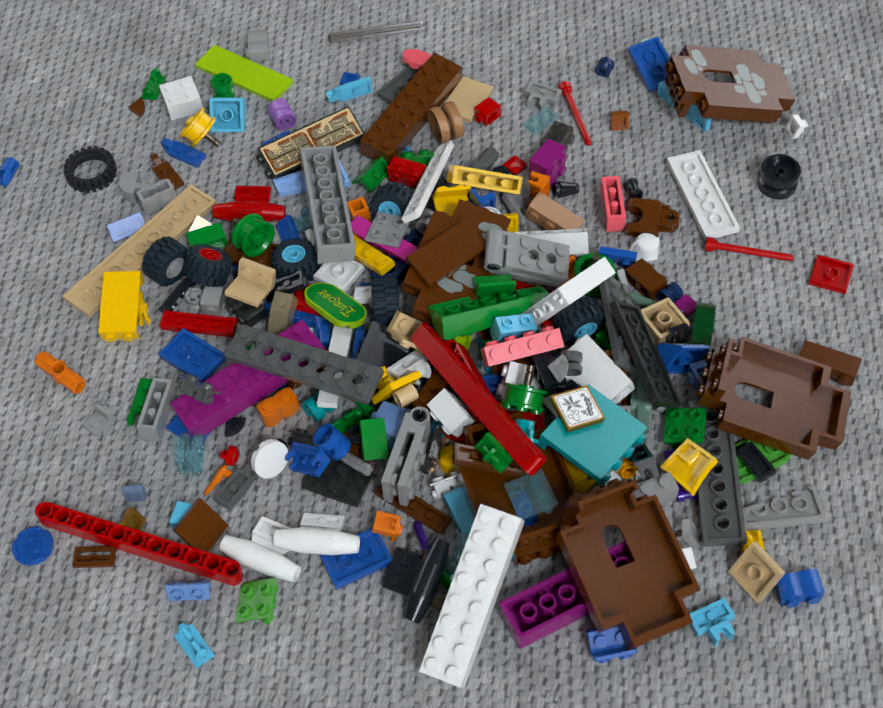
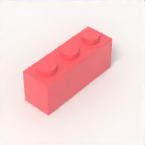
[600,176,626,232]

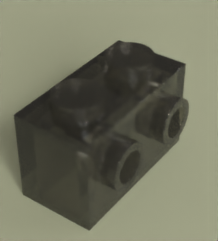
[540,121,575,153]

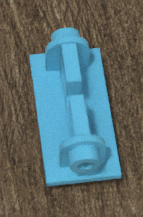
[174,623,215,668]

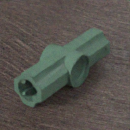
[630,377,651,435]

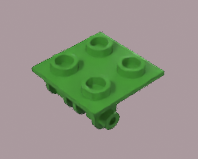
[235,578,279,624]

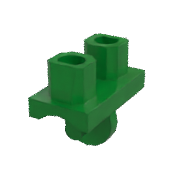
[475,432,514,474]

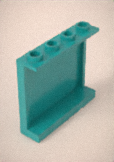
[537,384,647,486]

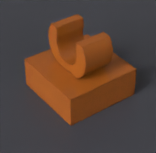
[611,110,629,130]

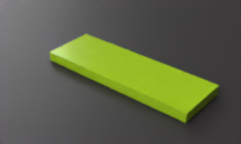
[195,44,294,102]

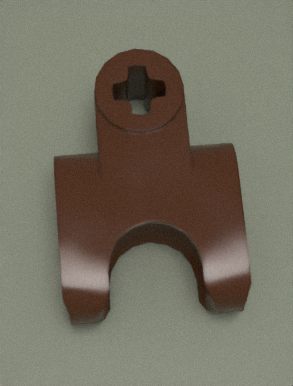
[624,198,680,237]

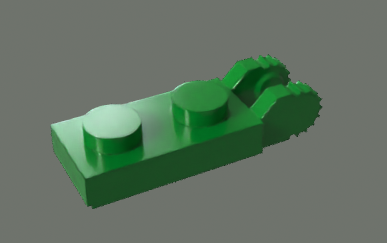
[127,378,153,426]

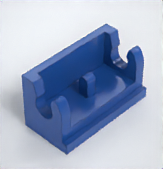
[285,442,331,477]

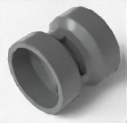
[563,350,583,376]

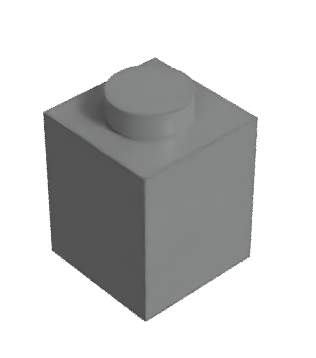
[200,286,225,316]

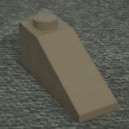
[268,291,298,335]

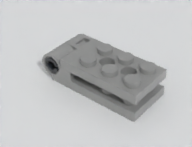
[484,229,570,288]
[381,407,431,507]

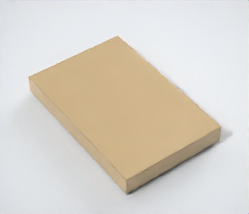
[445,76,493,123]

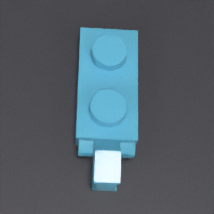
[326,76,373,103]

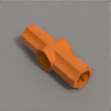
[34,351,87,394]

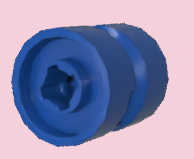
[313,423,351,460]

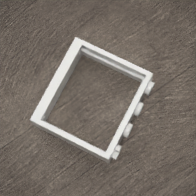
[521,257,616,326]

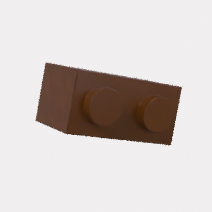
[625,258,667,299]

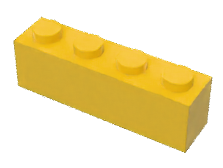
[446,164,523,195]

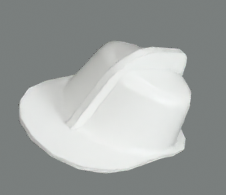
[629,233,660,262]

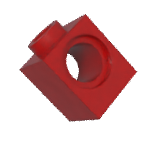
[474,97,501,127]

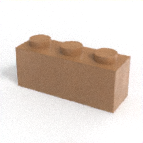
[524,191,585,230]

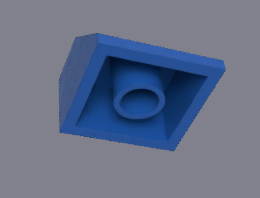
[657,343,711,374]

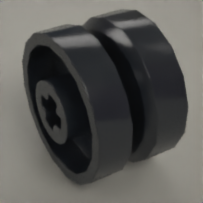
[758,154,801,200]

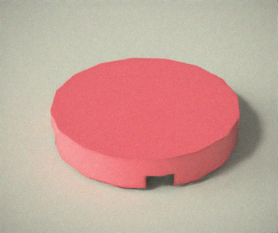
[402,49,431,70]

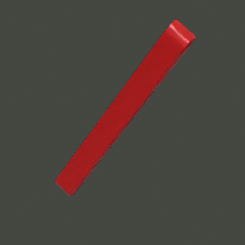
[410,322,547,476]
[35,502,244,586]

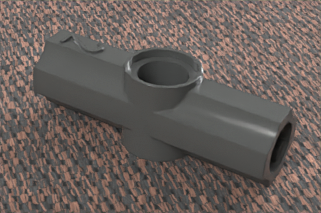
[464,146,499,190]

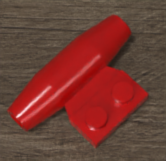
[213,186,286,222]

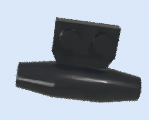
[382,537,450,624]

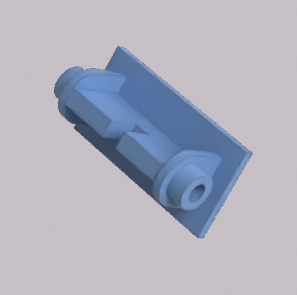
[165,579,211,601]

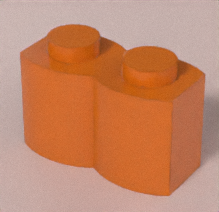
[256,387,300,428]

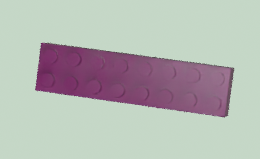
[170,320,324,441]
[499,541,634,649]

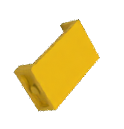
[432,185,471,216]
[98,271,145,342]

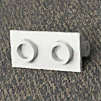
[428,471,462,499]

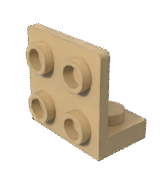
[224,257,276,307]
[387,310,424,356]

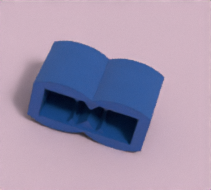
[774,569,825,608]

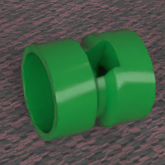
[211,73,235,98]

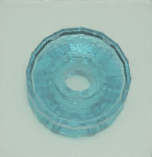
[177,433,205,476]

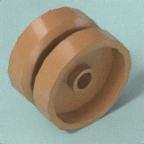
[427,101,464,145]

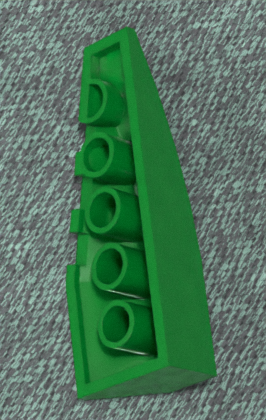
[428,286,549,340]

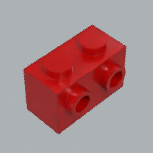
[387,156,426,189]

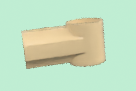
[392,383,419,408]

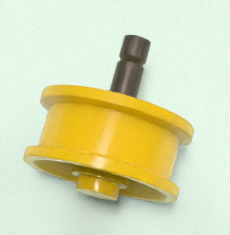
[179,107,221,147]

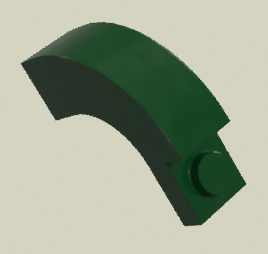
[691,302,716,361]

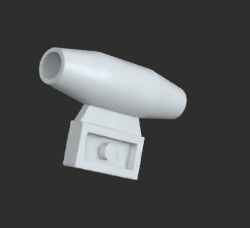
[274,513,360,555]
[219,516,301,582]

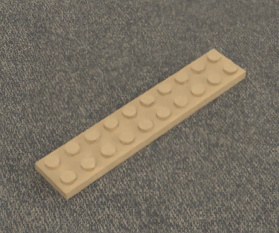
[62,184,217,318]

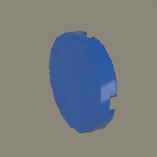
[12,526,54,566]

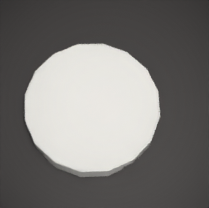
[251,439,288,479]

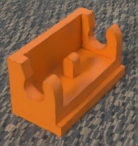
[528,171,550,205]

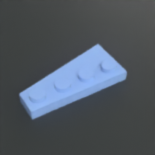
[273,159,351,197]

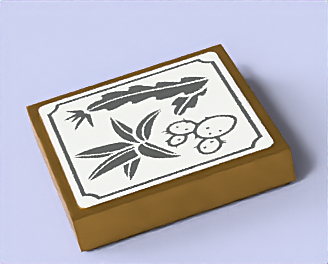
[550,386,605,433]

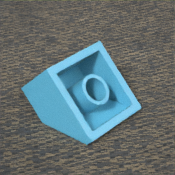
[209,98,247,132]

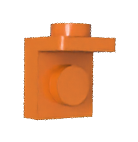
[372,510,403,542]

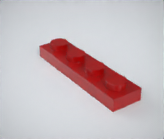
[160,310,238,338]

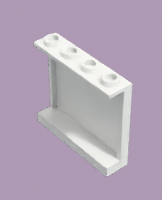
[531,334,635,418]

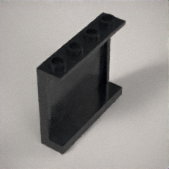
[352,321,432,410]

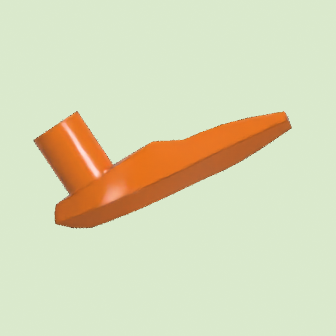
[203,464,233,496]

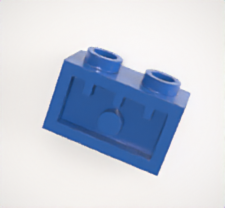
[586,626,637,663]

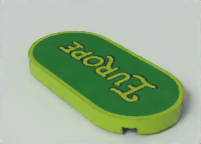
[304,283,367,329]

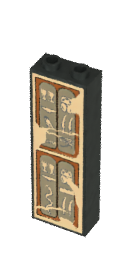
[256,106,365,182]

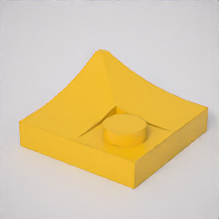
[660,438,718,496]

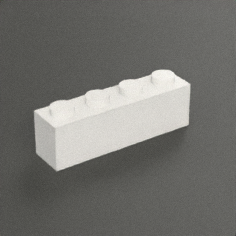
[515,228,589,257]

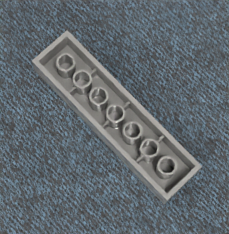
[300,145,355,264]

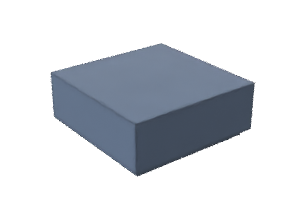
[122,485,147,502]

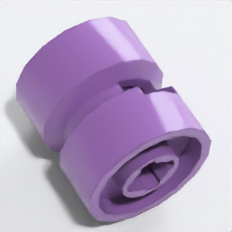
[268,98,296,131]

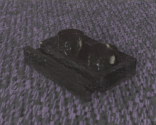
[421,425,443,475]

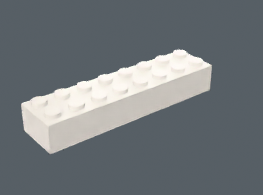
[419,504,525,688]

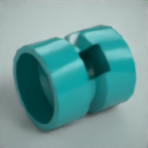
[301,390,339,423]

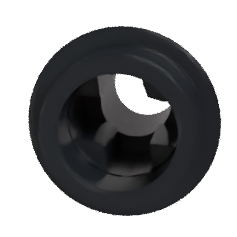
[552,181,580,198]

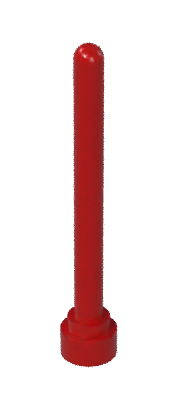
[558,81,592,146]
[704,237,794,261]

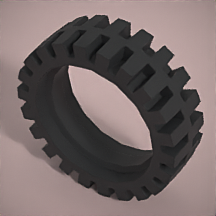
[63,146,117,193]

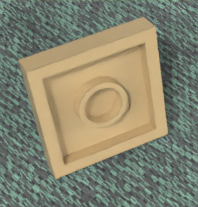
[728,542,785,603]

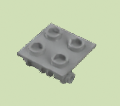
[365,212,411,248]

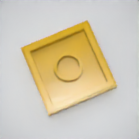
[372,371,422,405]

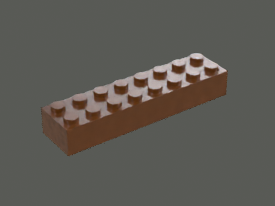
[360,52,463,164]

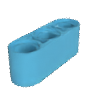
[442,487,474,545]

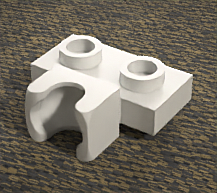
[387,351,431,385]

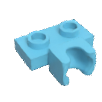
[690,598,736,647]

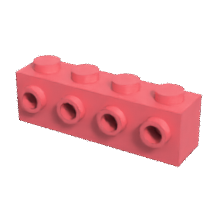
[480,326,564,368]

